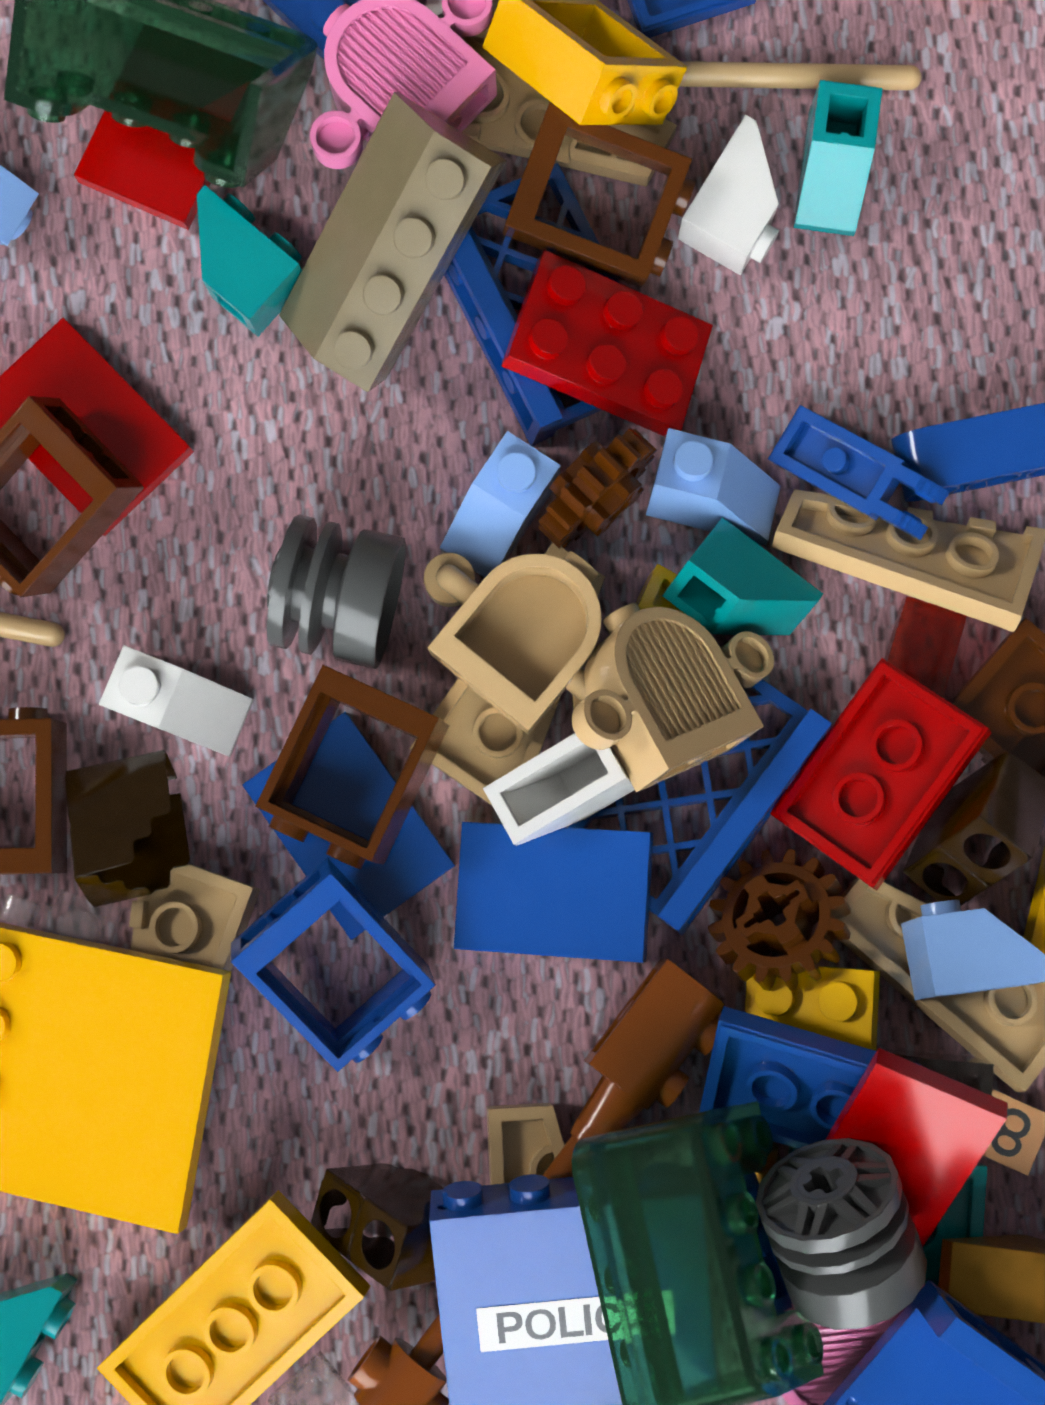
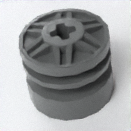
[266,515,406,669]
[755,1138,927,1330]

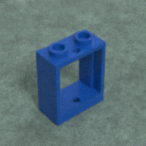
[231,857,436,1072]

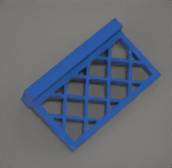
[444,163,620,446]
[568,679,832,936]

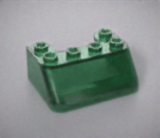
[4,0,318,188]
[572,1101,824,1405]

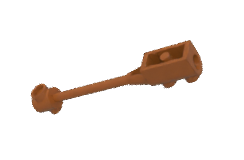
[347,959,725,1405]

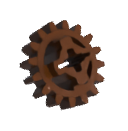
[538,428,657,549]
[708,849,851,991]

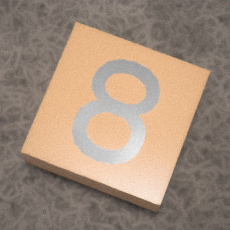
[983,1087,1045,1176]

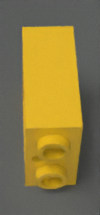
[482,0,687,125]

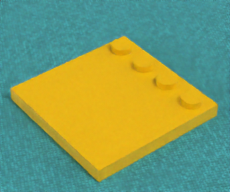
[0,922,232,1234]

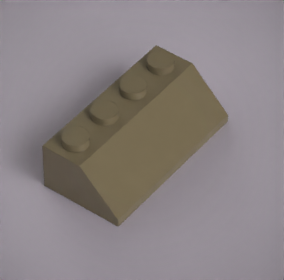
[279,92,507,392]

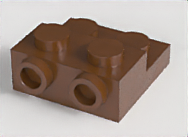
[950,618,1045,778]

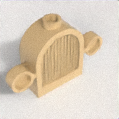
[424,551,601,735]
[572,603,774,793]

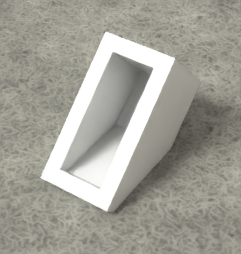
[677,115,779,275]
[99,645,254,757]
[483,733,635,846]

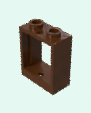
[502,102,696,288]
[0,396,144,598]
[255,665,449,870]
[0,707,67,875]

